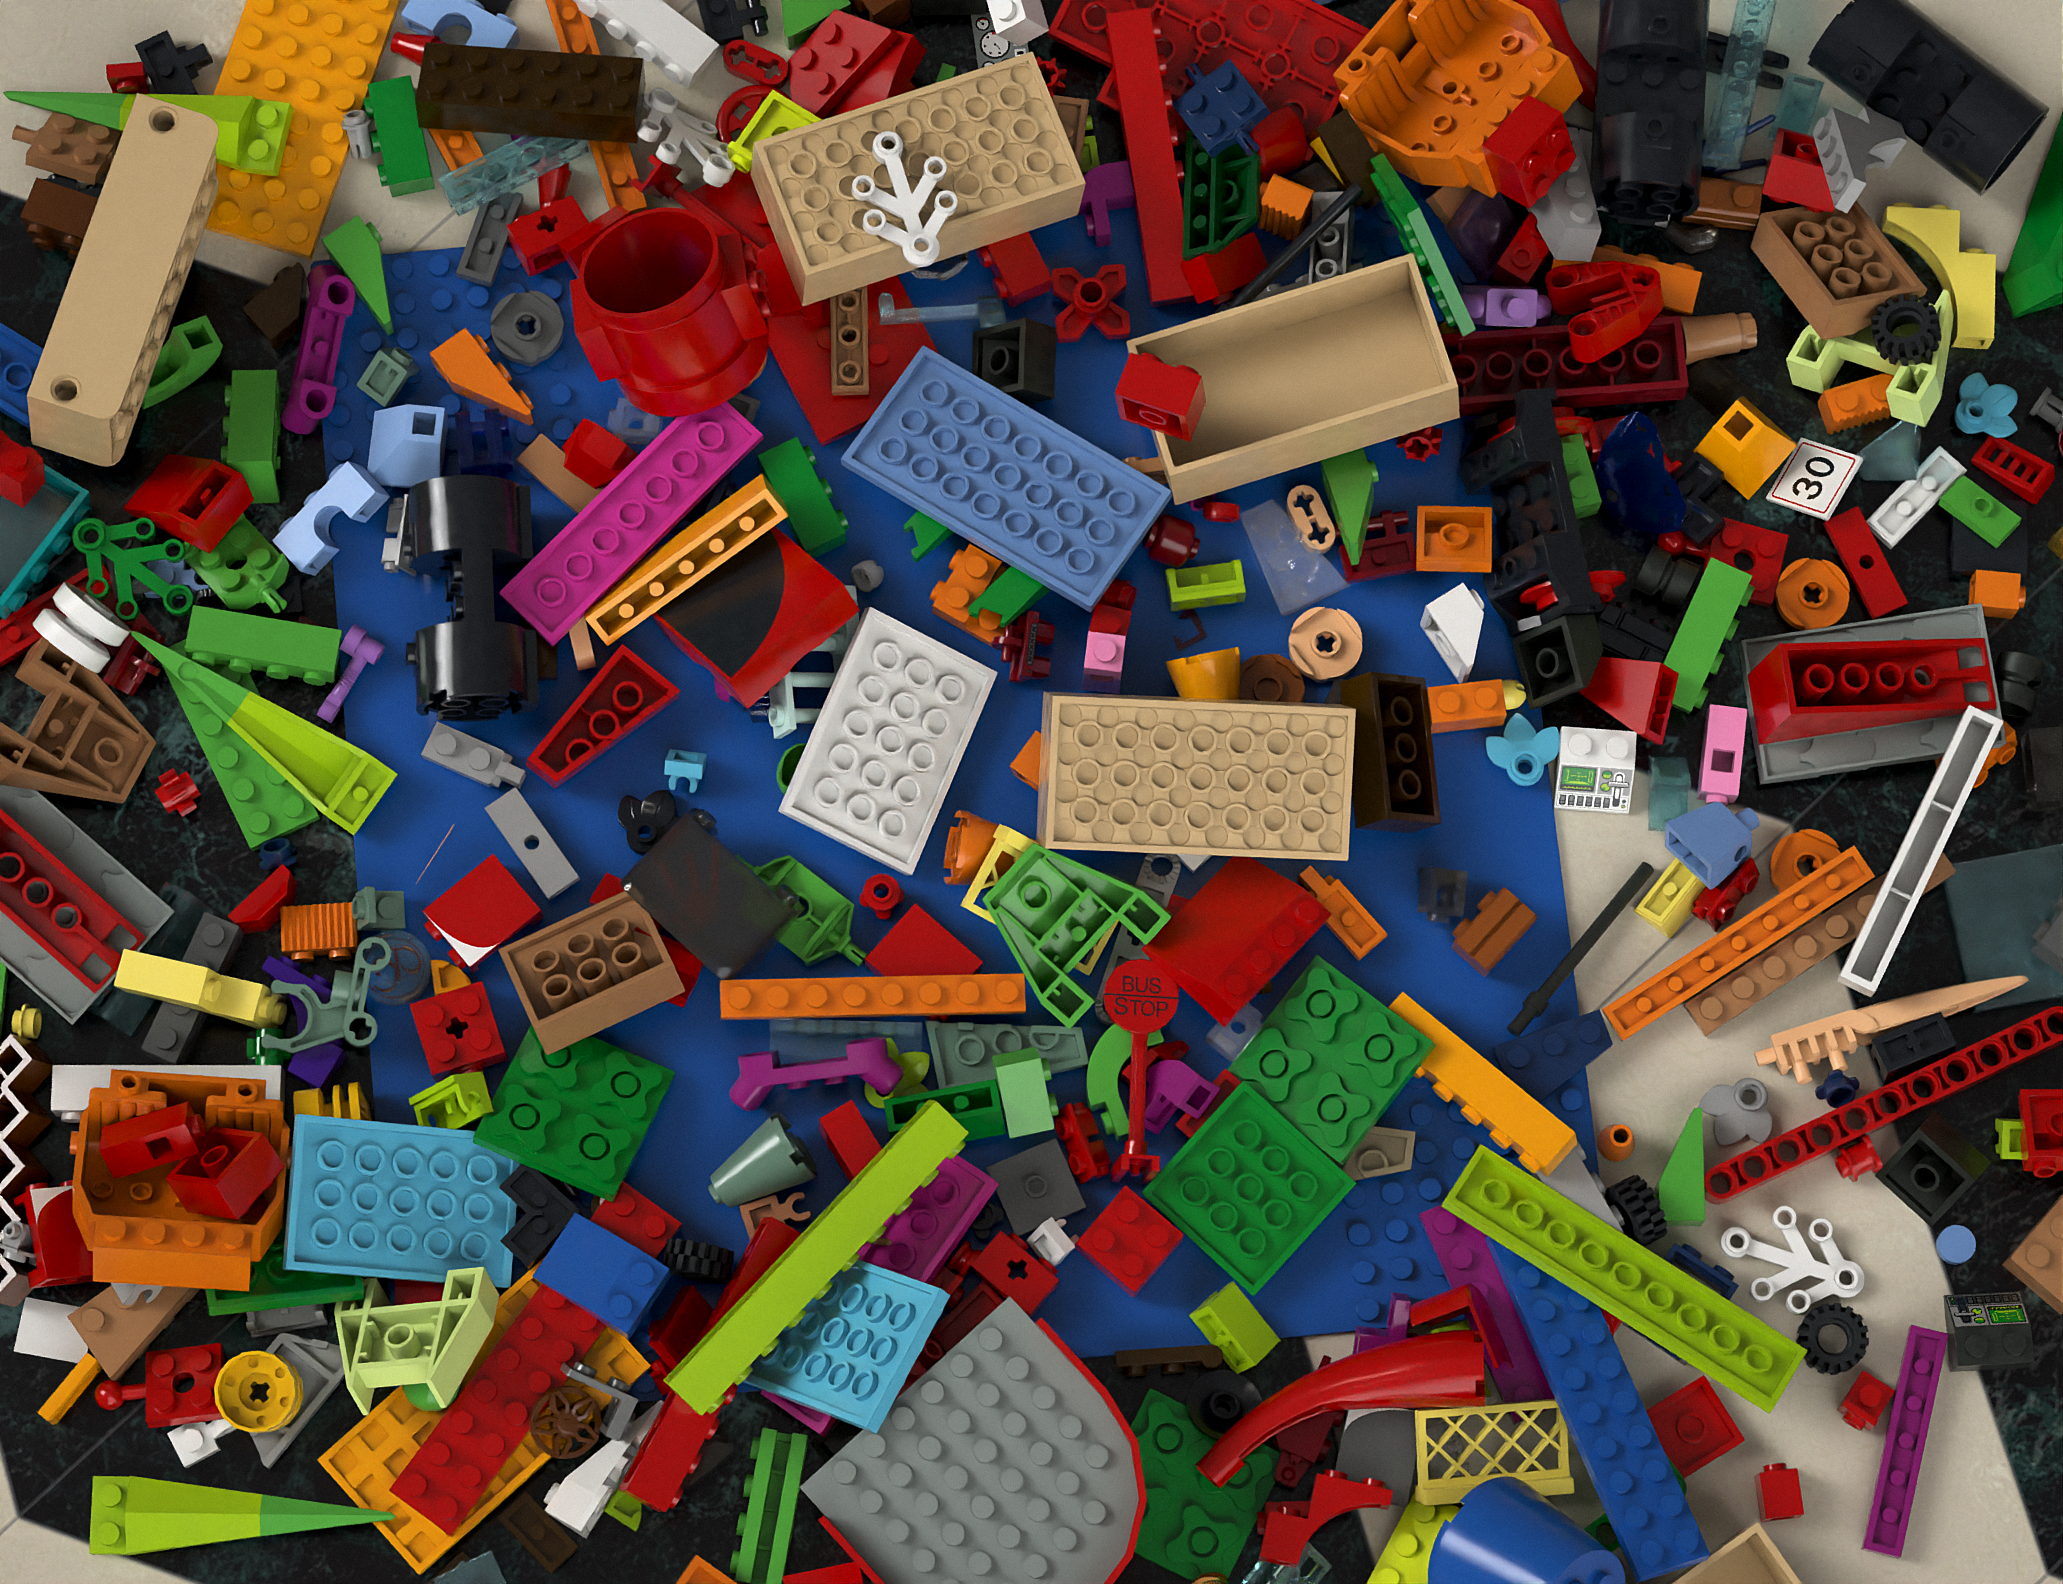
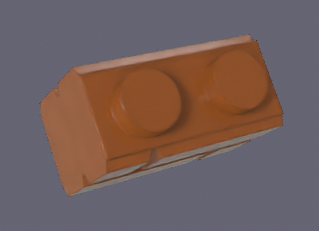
[1681,176,1763,232]
[1451,887,1537,977]

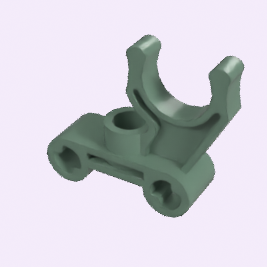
[261,937,391,1054]

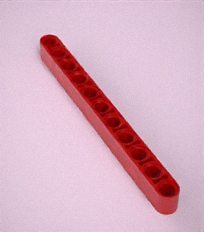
[1704,1006,2063,1205]

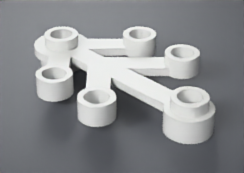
[637,88,735,187]
[852,131,958,267]
[1719,1206,1865,1315]

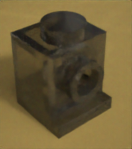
[1417,867,1468,923]

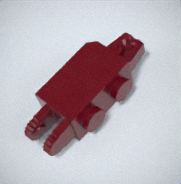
[1273,1355,1347,1490]

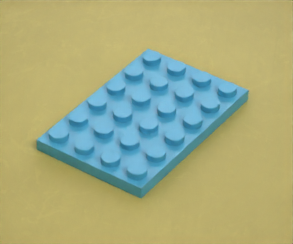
[282,1114,520,1289]
[743,1259,950,1434]

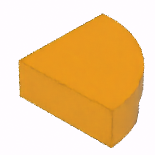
[430,960,471,996]

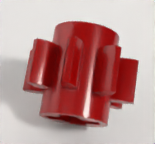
[1036,56,1067,100]
[1396,426,1443,462]
[154,768,201,817]

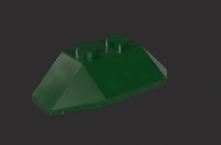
[1182,130,1261,261]

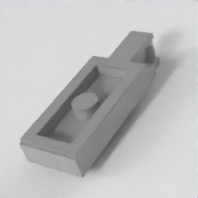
[421,721,527,789]

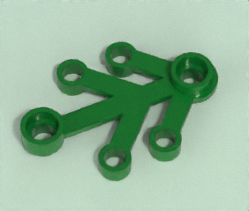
[72,517,195,622]

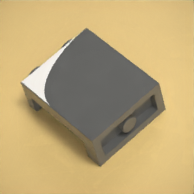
[1335,1408,1418,1508]

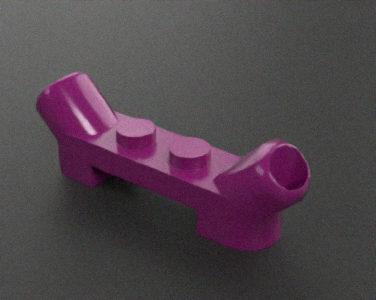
[280,265,355,434]
[729,1037,904,1111]

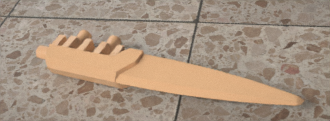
[1754,975,2029,1085]

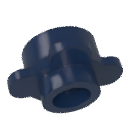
[259,838,297,871]
[1815,1070,1860,1108]

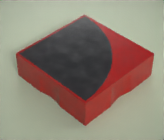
[652,526,860,709]

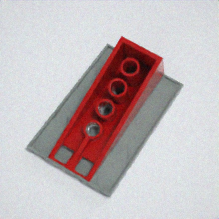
[1737,603,2007,784]
[0,785,175,1025]

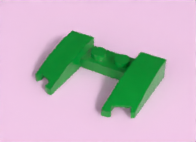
[903,511,1051,628]

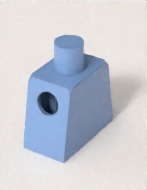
[1665,801,1759,890]

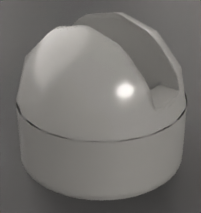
[851,560,884,592]

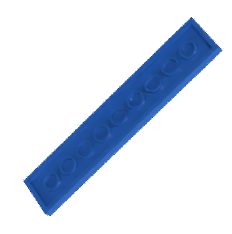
[1485,1236,1711,1583]

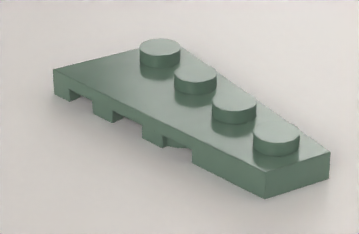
[925,1021,1089,1089]

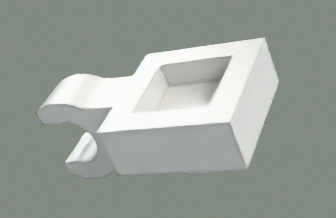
[167,1419,237,1468]

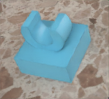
[664,749,707,793]

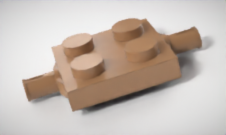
[12,112,122,185]

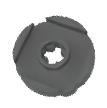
[490,291,565,367]

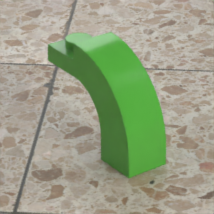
[141,315,223,409]
[1086,1023,1164,1143]

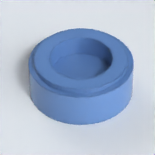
[1936,1225,1976,1265]

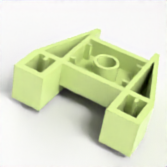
[1786,289,1954,427]
[334,1267,499,1415]

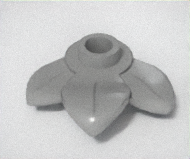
[1698,1078,1772,1146]

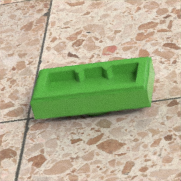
[1938,475,2022,548]

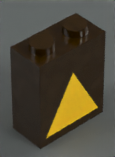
[1306,109,1382,211]

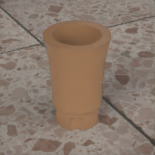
[1675,312,1757,365]

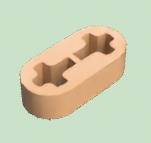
[1286,485,1336,555]
[569,616,597,671]

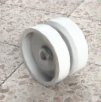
[33,582,131,673]

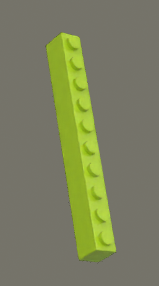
[663,1099,969,1416]

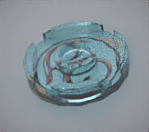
[363,930,432,1006]

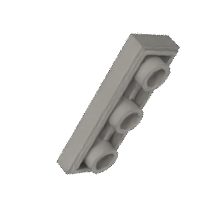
[485,787,580,901]

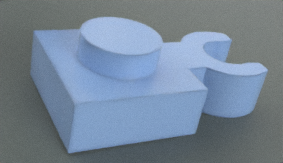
[144,559,209,599]

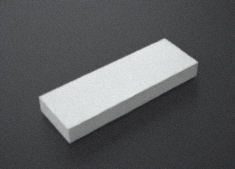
[1866,446,1967,549]

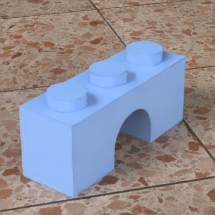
[401,0,520,49]
[272,461,390,576]

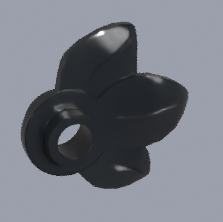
[618,790,691,856]

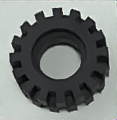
[1871,295,1942,366]
[1605,1175,1668,1247]
[662,1239,735,1285]
[1796,1303,1869,1375]

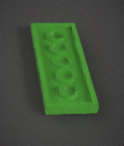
[161,639,320,851]

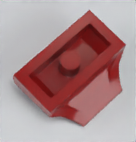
[562,418,638,489]
[228,864,297,934]

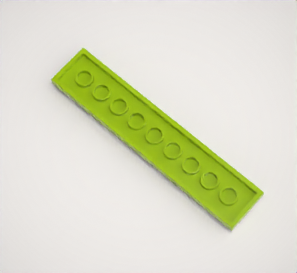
[1441,1144,1808,1414]

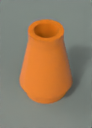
[1597,1124,1635,1162]

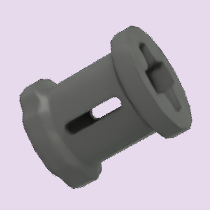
[2029,386,2063,434]

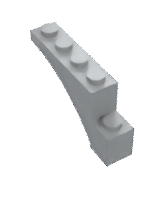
[1813,107,1907,213]

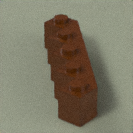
[0,1034,54,1307]

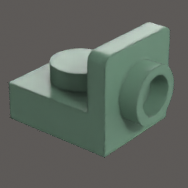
[356,347,420,407]
[352,886,406,931]

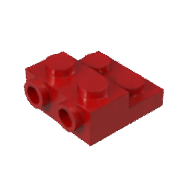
[2018,1089,2063,1178]

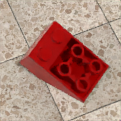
[123,454,254,554]

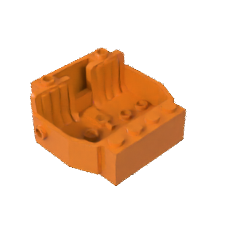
[1333,0,1583,199]
[70,1069,292,1291]

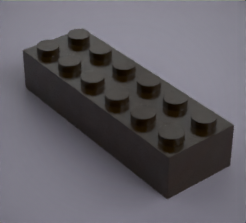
[415,42,646,144]

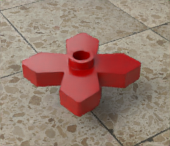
[1052,264,1130,343]

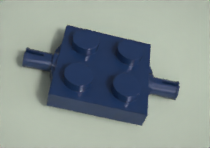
[1172,59,1271,158]

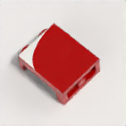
[423,854,544,974]
[14,1180,95,1289]

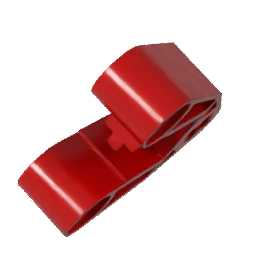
[1545,260,1664,363]

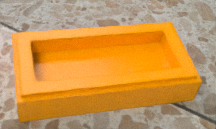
[37,1352,103,1425]

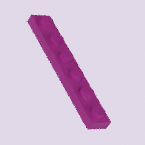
[1861,1325,1949,1559]

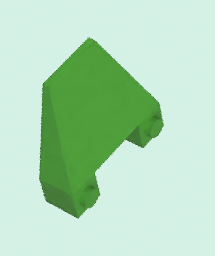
[982,842,1172,1030]

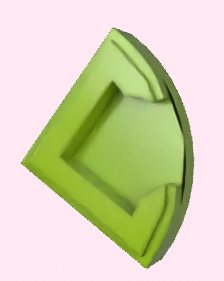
[603,1481,642,1532]

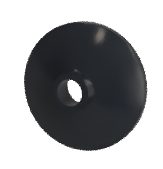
[1187,1369,1262,1441]

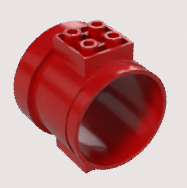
[570,207,773,417]

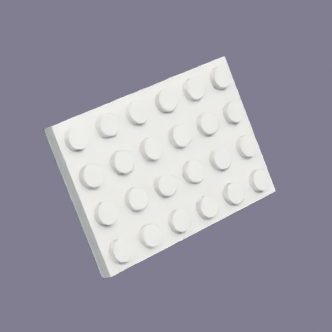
[778,607,998,876]

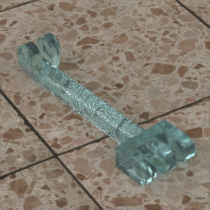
[878,293,1006,327]

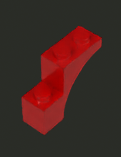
[1258,1469,1393,1568]

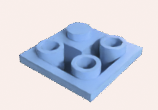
[367,404,449,488]

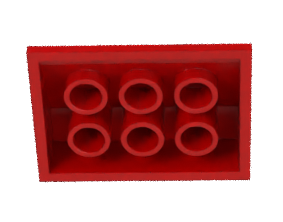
[1142,856,1332,1028]

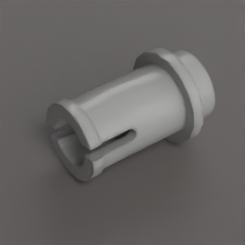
[341,110,375,159]

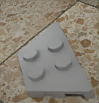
[249,1332,345,1470]

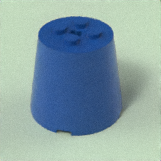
[1428,1476,1625,1584]

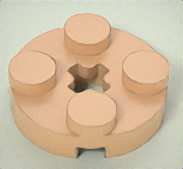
[1288,607,1363,683]

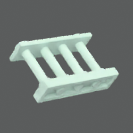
[768,585,859,739]

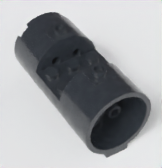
[1590,0,1710,226]
[1807,0,2050,196]
[402,475,539,722]

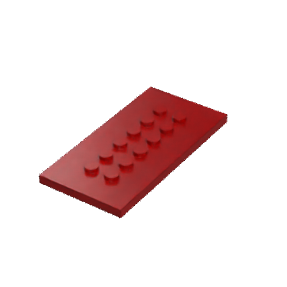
[690,170,939,447]

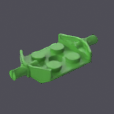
[183,513,290,613]
[729,854,869,967]

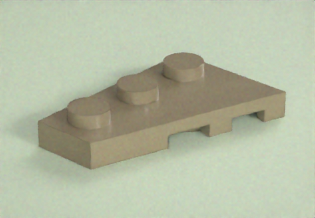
[1313,1126,1416,1181]

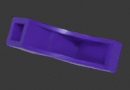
[262,955,347,1095]

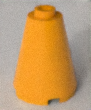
[1166,647,1241,700]

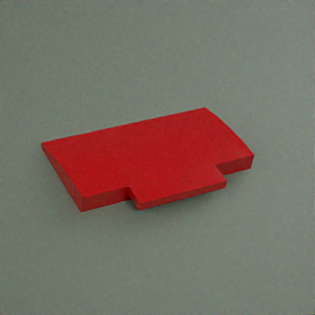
[1047,0,1370,166]

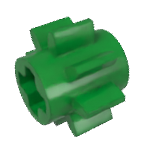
[246,1028,293,1069]

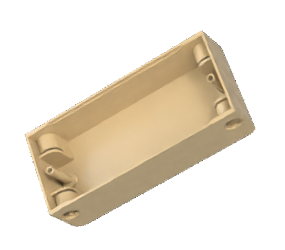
[27,93,219,467]

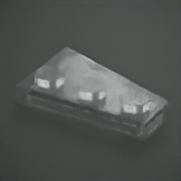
[1240,499,1351,617]

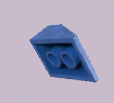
[532,1212,672,1339]

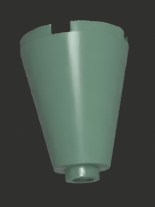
[708,1111,818,1208]

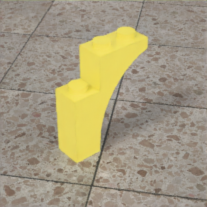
[1881,202,1996,349]
[114,949,287,1029]

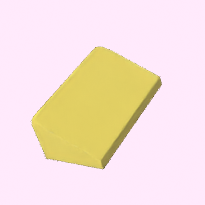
[1634,858,1706,938]

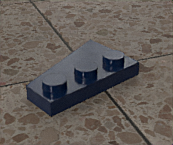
[1492,1009,1613,1103]

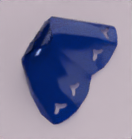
[1596,411,1687,534]

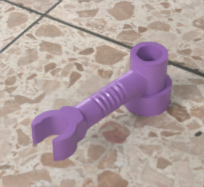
[317,624,386,723]

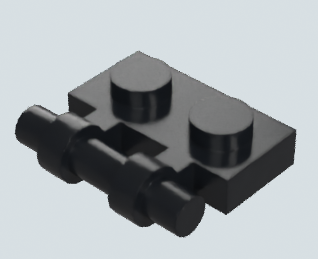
[696,0,769,46]

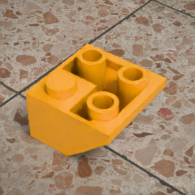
[1693,396,1798,500]

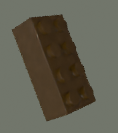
[1340,672,1441,833]

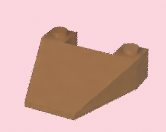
[0,637,157,803]

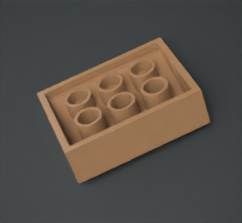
[1751,201,1927,340]
[498,886,685,1055]

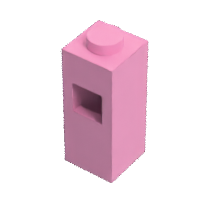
[1082,631,1126,694]
[1697,704,1747,807]

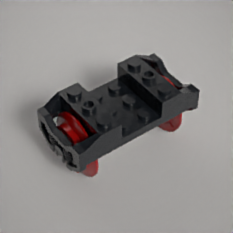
[1459,388,1626,637]

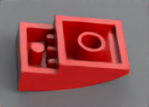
[826,29,927,119]

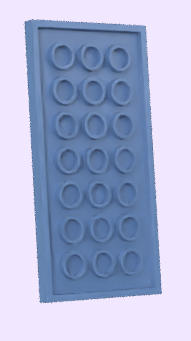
[841,345,1172,613]

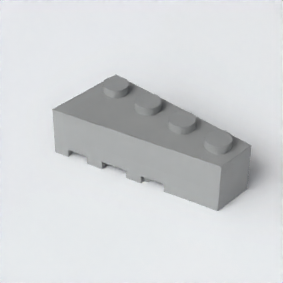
[1526,127,1602,262]

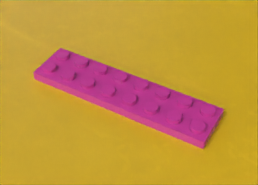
[499,401,763,647]
[760,1155,999,1437]

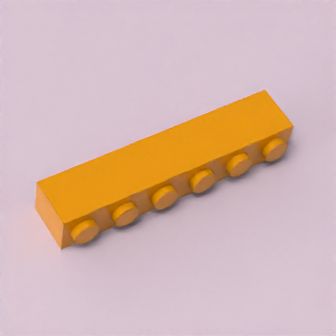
[584,474,788,646]
[1388,992,1577,1177]

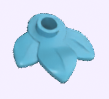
[1954,372,2018,438]
[1486,713,1560,786]

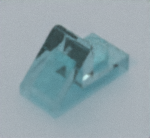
[1648,756,1691,831]

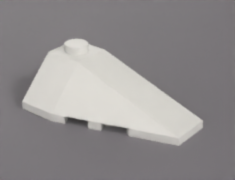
[544,1400,664,1539]

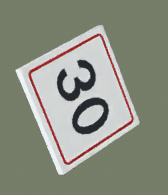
[1766,437,1863,521]

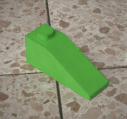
[321,215,394,336]
[1320,448,1379,566]
[1653,1108,1705,1226]

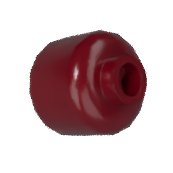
[1142,514,1200,567]

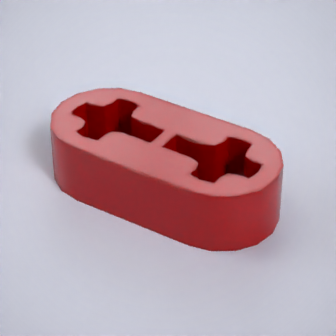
[722,39,789,89]

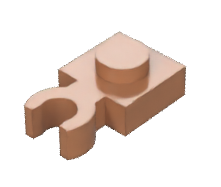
[739,1192,811,1240]

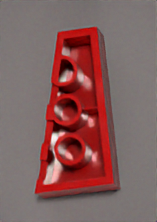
[526,644,681,789]

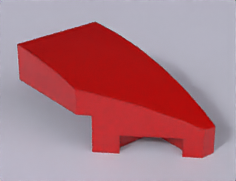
[1121,1040,1190,1087]

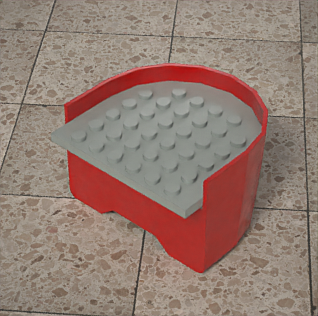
[800,1296,1147,1584]

